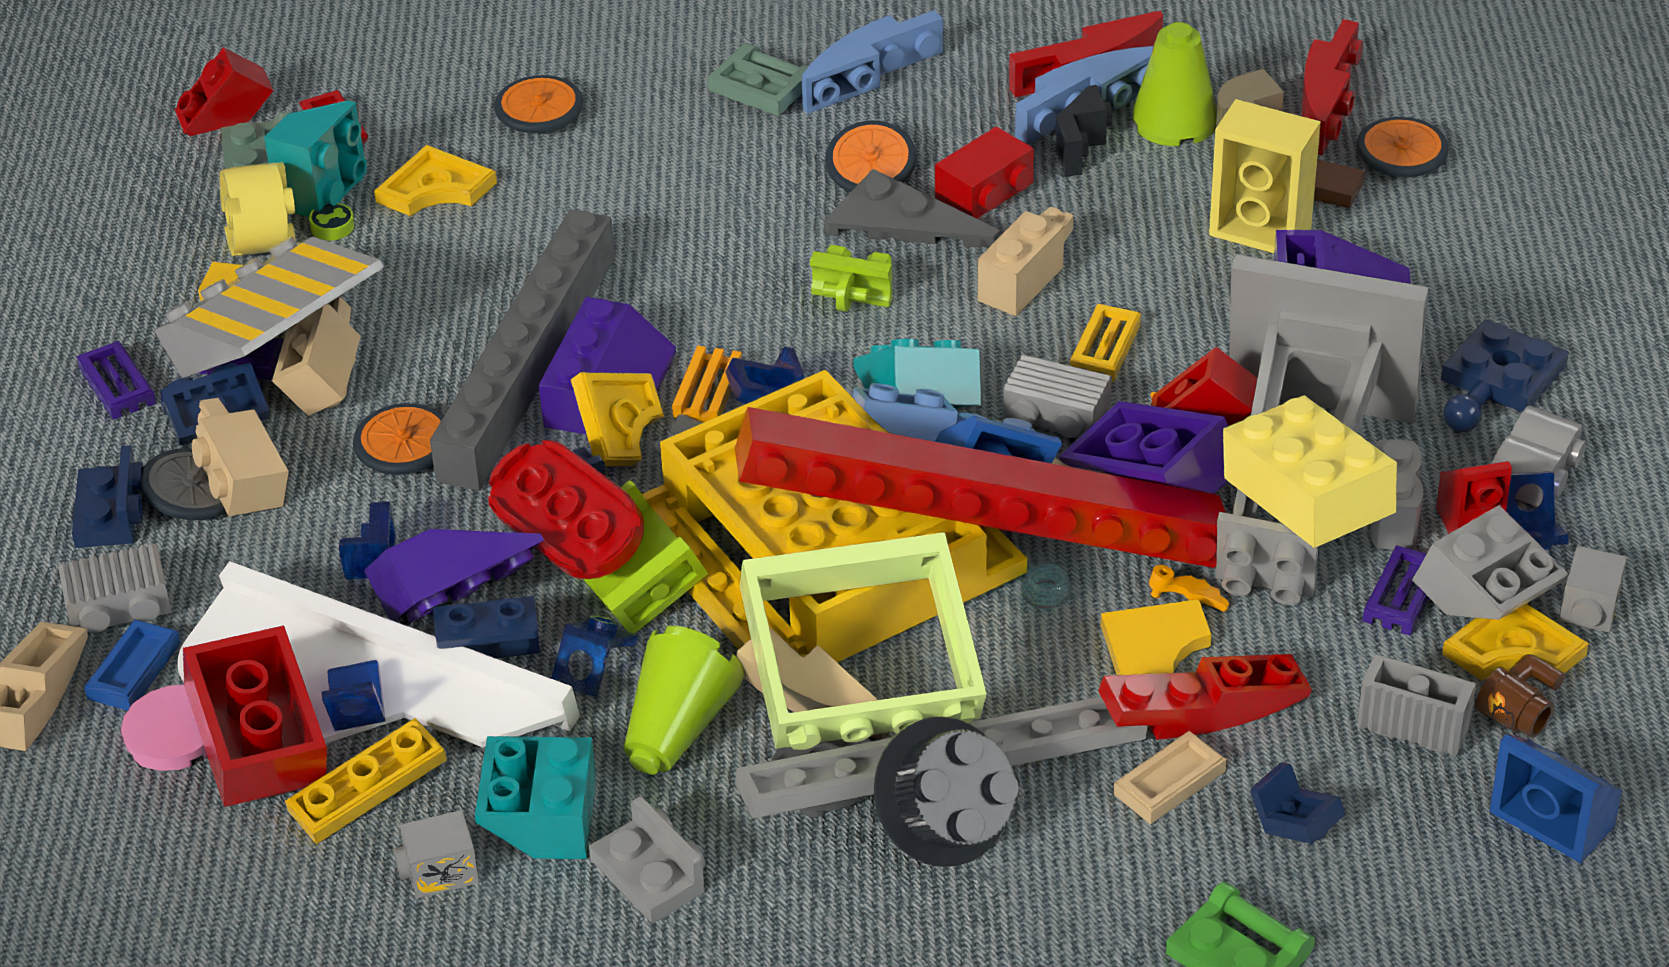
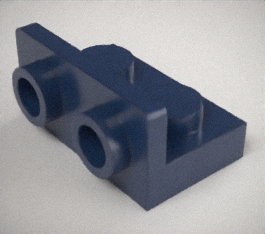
[161,362,269,446]
[72,445,144,548]
[433,596,540,658]

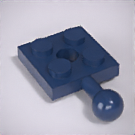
[1440,319,1569,432]

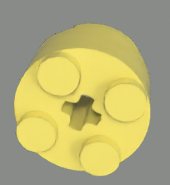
[219,162,296,256]

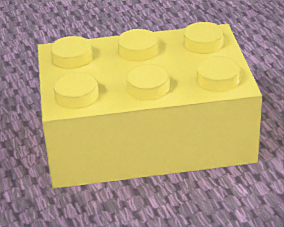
[1209,99,1321,253]
[1223,395,1397,548]

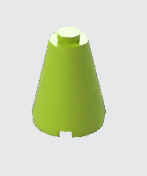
[1132,22,1217,146]
[624,626,745,775]

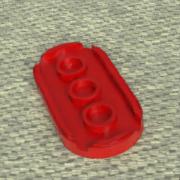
[488,440,644,579]

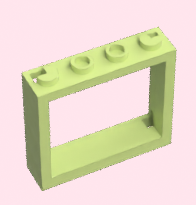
[740,532,987,750]

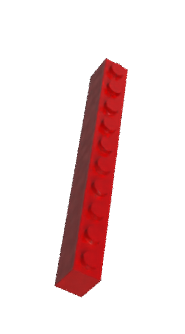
[734,407,1226,568]

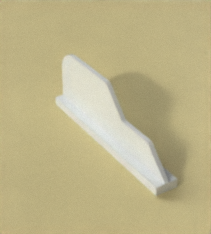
[178,561,580,747]

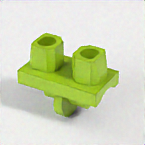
[810,245,893,312]

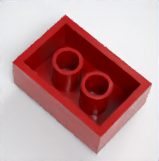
[183,625,327,807]

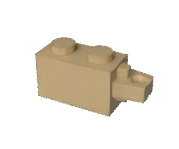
[978,207,1073,316]
[272,296,361,416]
[192,398,289,516]

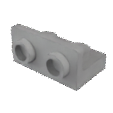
[589,796,706,924]

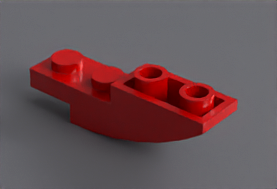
[1009,11,1163,98]
[1301,19,1363,156]
[1098,654,1312,740]

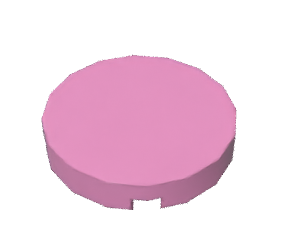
[121,685,207,771]

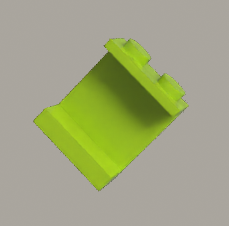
[584,480,709,636]

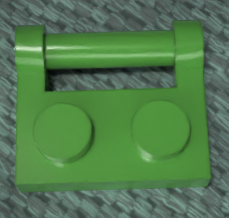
[1166,881,1315,967]

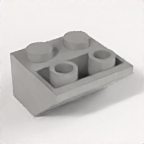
[1412,505,1569,620]

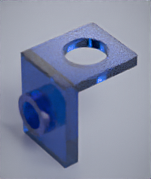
[1506,471,1569,550]
[551,615,638,696]
[321,660,386,732]

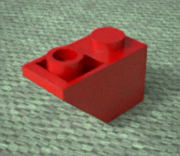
[174,47,274,136]
[1436,461,1512,534]

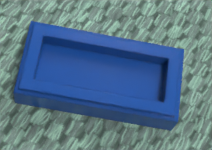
[84,619,181,711]

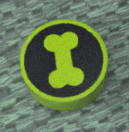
[309,203,354,241]

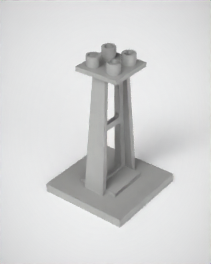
[1216,254,1429,605]

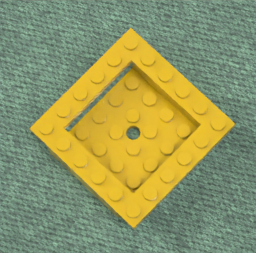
[642,370,1027,663]

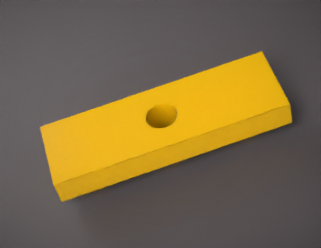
[285,718,447,844]

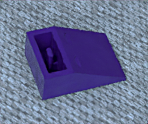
[1273,230,1411,284]
[364,529,544,624]

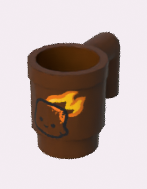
[1475,654,1565,738]

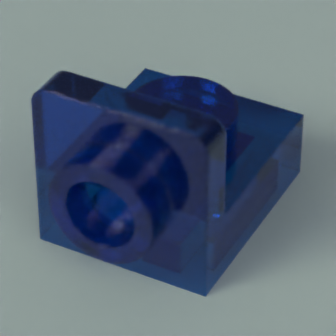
[339,501,397,580]

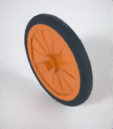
[494,75,584,133]
[1356,117,1449,177]
[825,120,917,192]
[353,403,444,475]

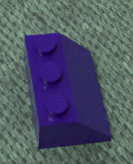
[539,297,676,435]
[1059,401,1228,493]

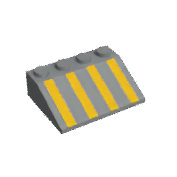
[154,236,384,378]

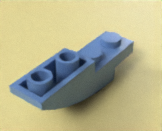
[802,10,943,114]
[1015,46,1154,145]
[852,383,1036,442]

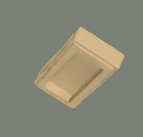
[1114,731,1227,824]

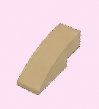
[0,622,88,751]
[737,628,889,739]

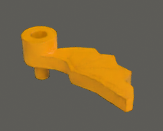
[1149,565,1229,612]

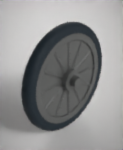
[140,448,226,520]

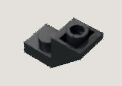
[1055,85,1113,177]

